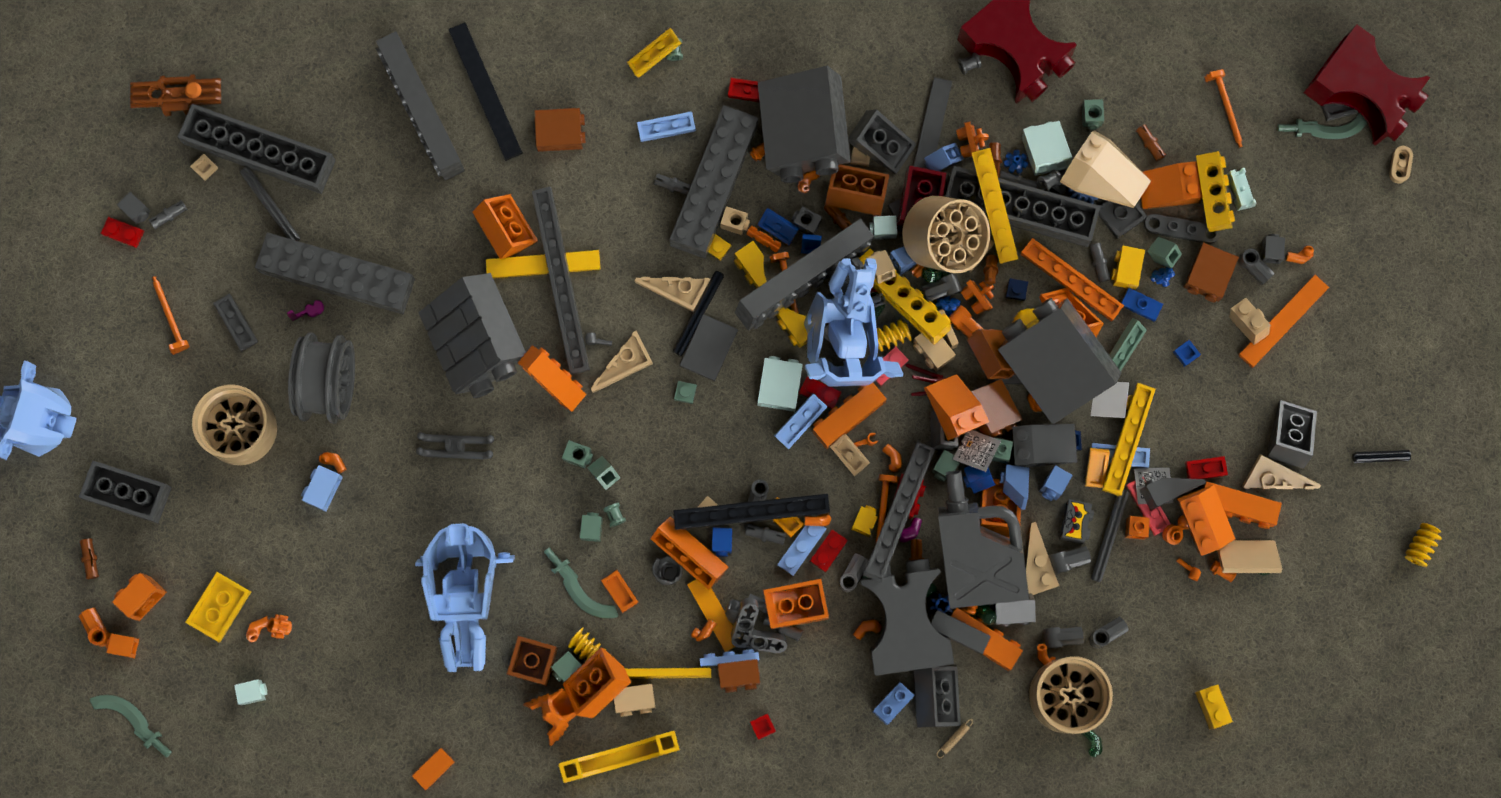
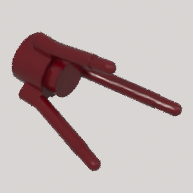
[906,364,946,396]

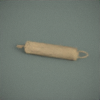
[937,719,973,758]

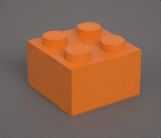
[112,573,167,621]

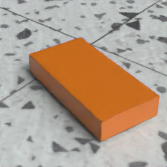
[601,570,639,613]
[412,748,455,790]

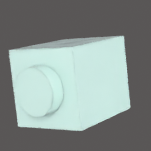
[869,215,897,239]
[234,680,267,705]

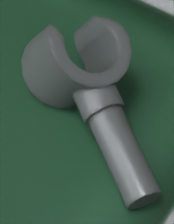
[585,333,612,346]

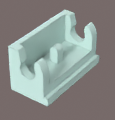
[1227,168,1256,211]

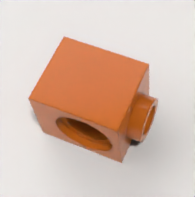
[1125,516,1150,540]
[106,633,139,658]

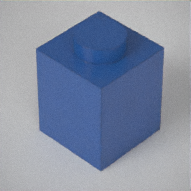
[963,466,995,493]
[712,528,732,557]

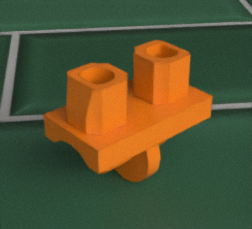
[956,122,989,158]
[961,280,994,314]

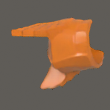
[524,688,577,746]

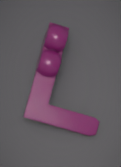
[287,300,324,321]

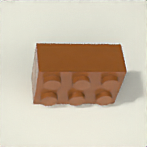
[825,165,889,216]

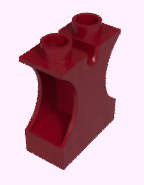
[957,0,1077,103]
[1303,24,1430,146]

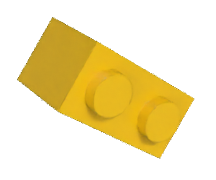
[1111,245,1145,290]
[1195,684,1233,729]

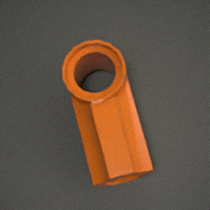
[948,305,983,338]
[79,607,111,647]

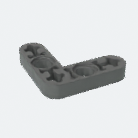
[731,598,787,653]

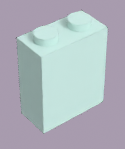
[1022,121,1072,176]
[757,356,803,412]

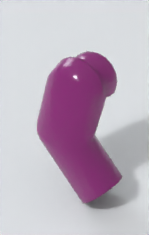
[899,518,922,543]

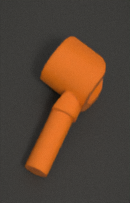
[854,433,878,447]
[1177,558,1201,581]

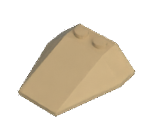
[1060,131,1151,208]

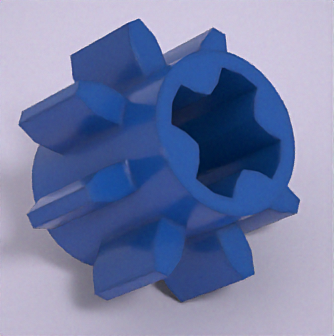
[930,594,953,614]

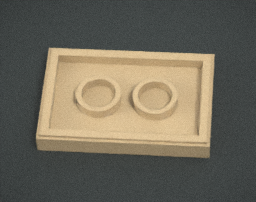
[1217,540,1282,573]

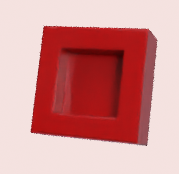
[750,714,776,740]

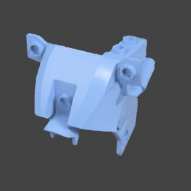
[804,258,903,387]
[0,360,76,460]
[415,524,515,672]

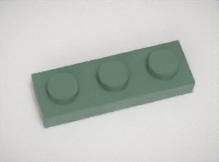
[1109,318,1147,371]

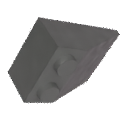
[848,110,916,174]
[1267,400,1317,469]
[1012,424,1077,467]

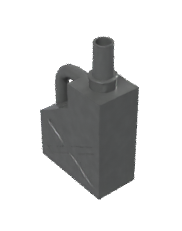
[938,471,1029,609]

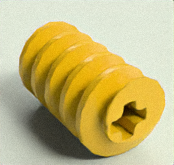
[877,320,912,352]
[1405,523,1442,567]
[568,628,611,662]

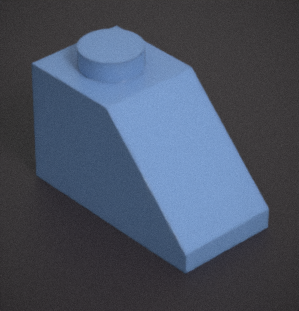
[924,142,964,171]
[889,246,917,276]
[1000,465,1029,510]

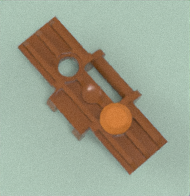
[130,74,221,116]

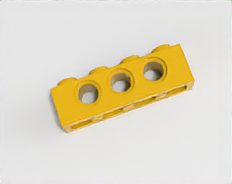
[1196,151,1235,232]

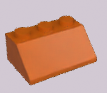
[472,194,538,259]
[1177,484,1235,556]
[563,648,631,718]

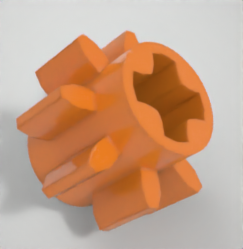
[267,614,292,639]

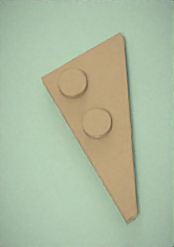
[635,277,710,312]
[591,331,653,393]
[1242,454,1321,489]
[1026,522,1059,595]

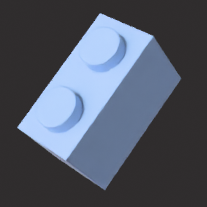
[302,465,343,512]

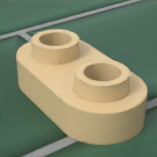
[1389,146,1413,184]

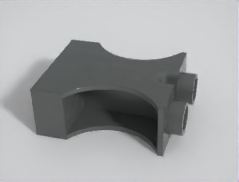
[860,559,954,676]

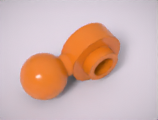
[1162,515,1189,545]

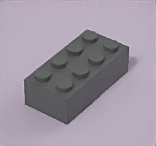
[79,461,172,524]

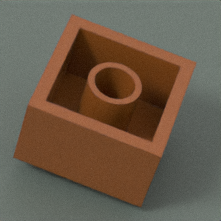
[507,636,558,686]
[718,659,760,693]

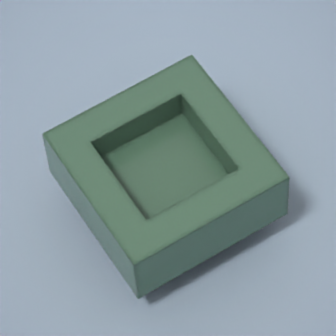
[674,381,697,404]

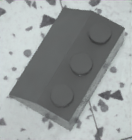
[914,666,961,728]

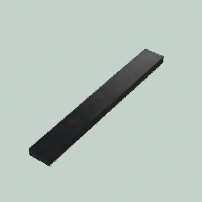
[448,22,523,161]
[673,494,830,530]

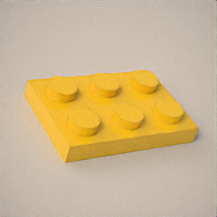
[185,572,251,642]

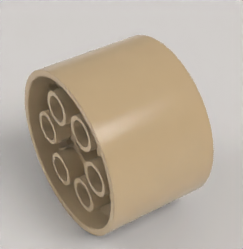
[902,196,990,273]
[192,385,277,465]
[1029,657,1113,734]

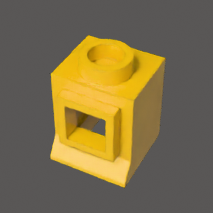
[851,505,878,537]

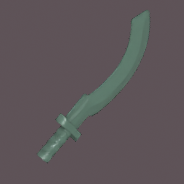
[1277,113,1367,139]
[544,547,618,619]
[90,695,172,758]

